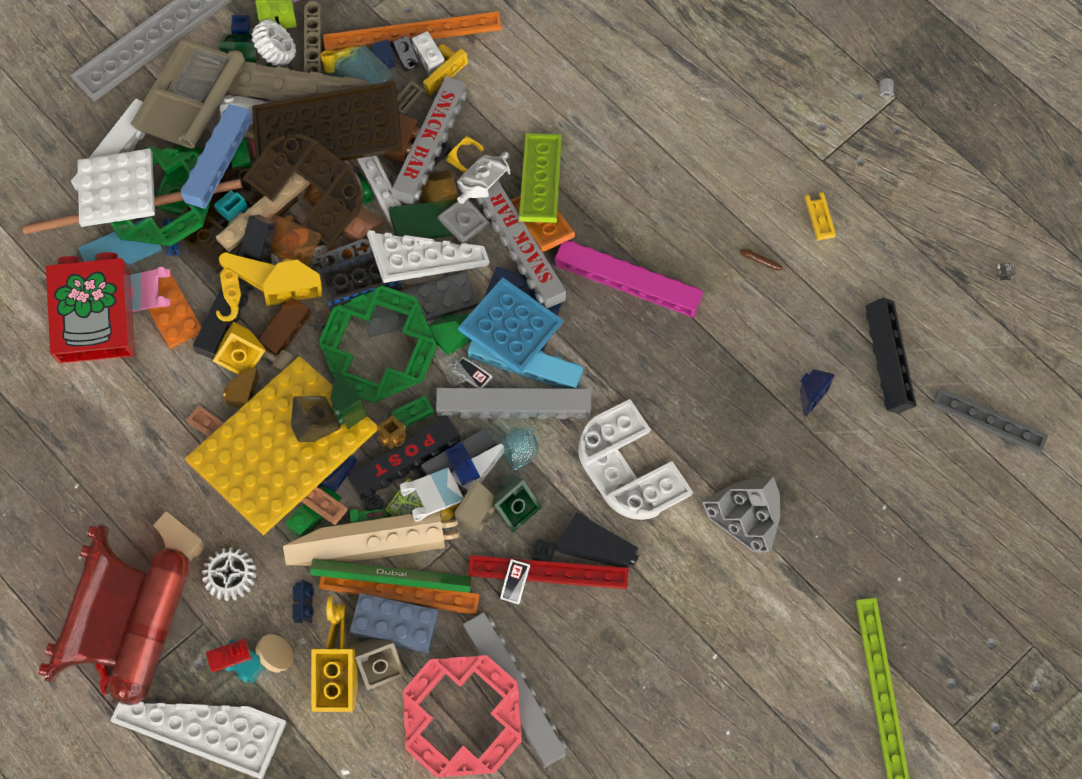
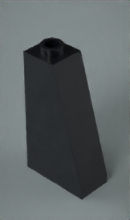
[556,513,639,568]

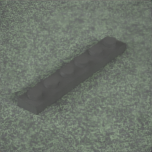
[932,388,1048,454]

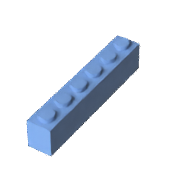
[181,104,253,209]

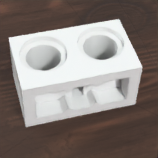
[412,31,445,76]

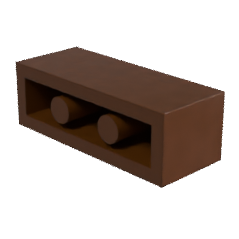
[258,297,311,355]

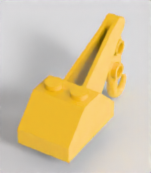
[216,253,322,322]
[311,595,358,712]

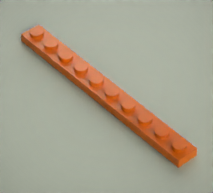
[323,11,502,51]

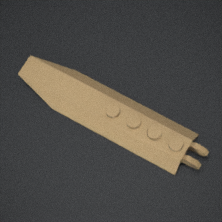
[283,511,459,566]

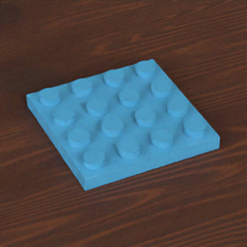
[458,277,564,374]

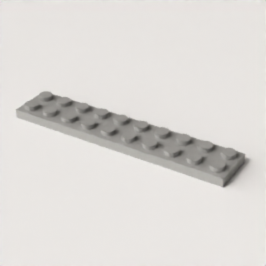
[71,0,232,102]

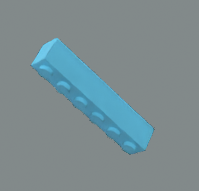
[468,340,584,389]

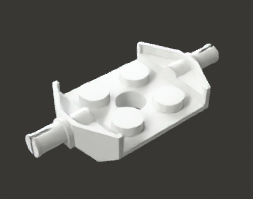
[457,151,511,204]

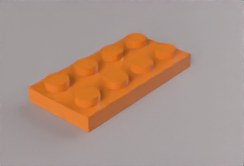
[510,195,575,252]
[148,272,201,349]

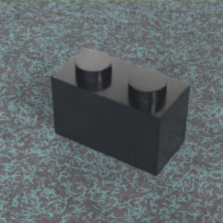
[240,214,278,259]

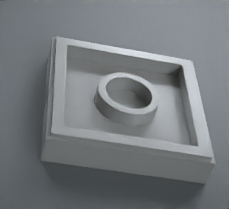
[437,199,490,244]

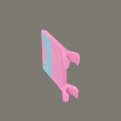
[130,267,170,312]

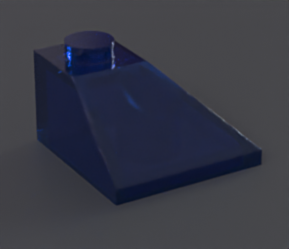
[800,369,835,417]

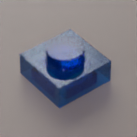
[231,15,251,34]

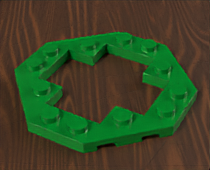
[109,146,212,246]
[319,286,438,404]

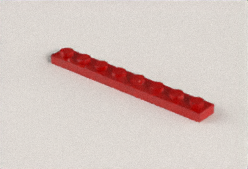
[468,555,629,589]

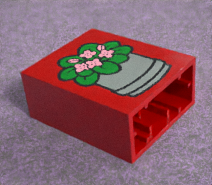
[46,252,135,364]

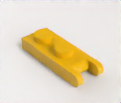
[805,192,836,241]

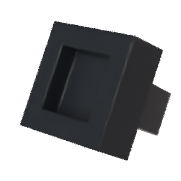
[532,539,557,562]

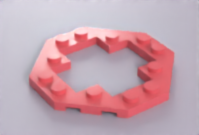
[403,655,522,777]

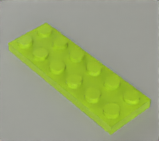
[519,133,562,223]

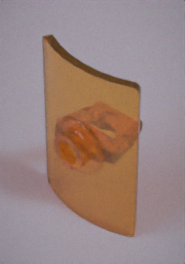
[271,215,321,267]

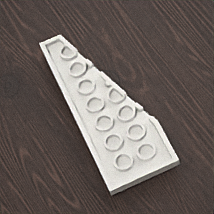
[110,702,287,779]

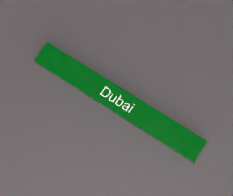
[310,559,471,593]

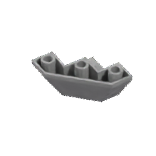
[702,476,780,552]

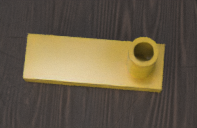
[423,44,468,96]

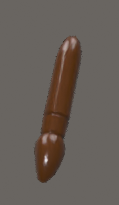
[740,249,783,271]

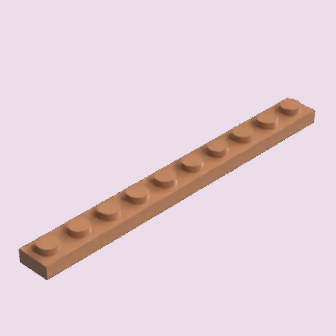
[186,406,347,525]

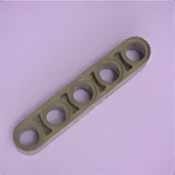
[304,1,322,73]

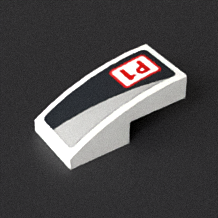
[450,357,493,388]
[500,559,530,605]

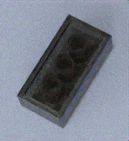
[317,253,402,312]

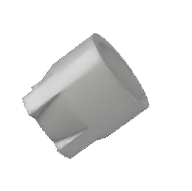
[879,78,894,98]

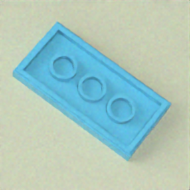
[78,218,162,266]

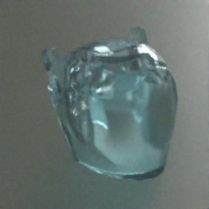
[502,428,539,471]

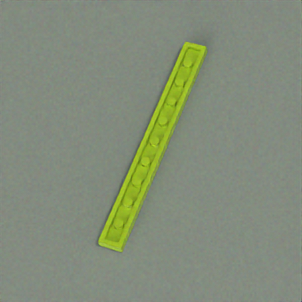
[856,598,909,779]

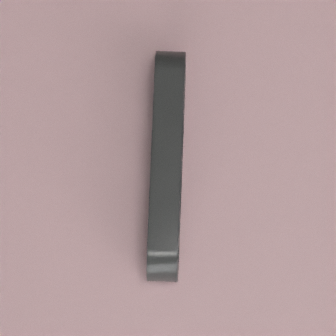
[304,239,373,275]

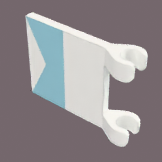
[400,468,463,522]

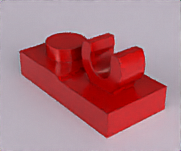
[206,639,251,673]

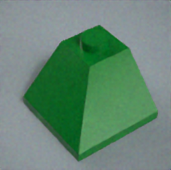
[429,314,472,355]

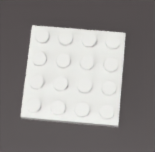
[78,149,155,227]

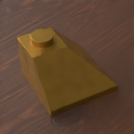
[419,170,458,204]

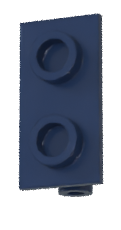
[292,580,314,623]

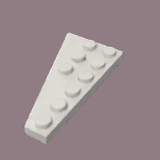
[367,230,490,283]

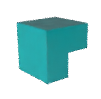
[214,190,249,223]

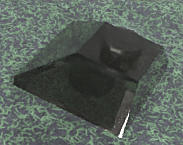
[291,396,341,442]

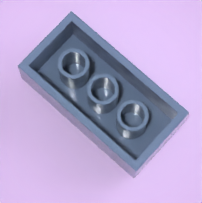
[350,593,439,654]

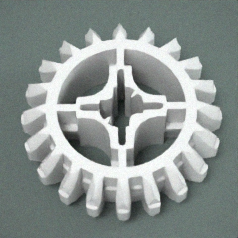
[251,19,296,67]
[202,547,257,601]

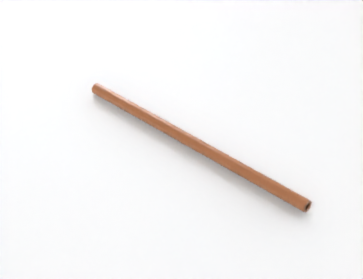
[22,179,242,235]

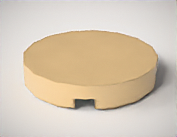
[256,634,294,673]

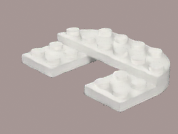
[578,399,693,520]

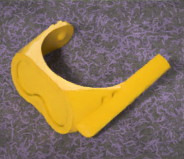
[446,136,484,173]

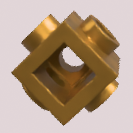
[377,415,406,450]

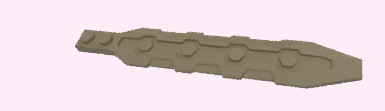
[185,61,372,102]

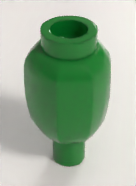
[356,173,374,204]

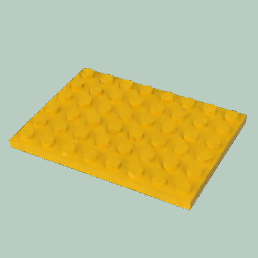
[185,356,378,536]

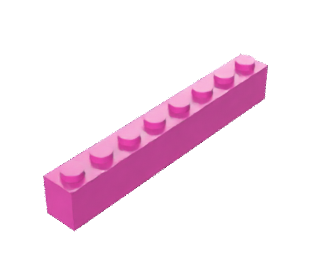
[555,240,703,318]

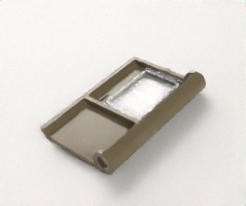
[130,39,245,148]

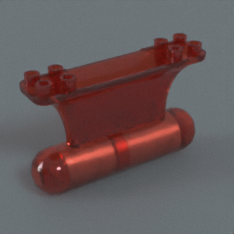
[38,524,191,706]

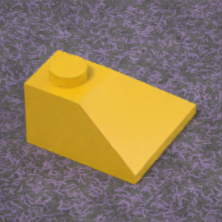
[213,322,266,375]

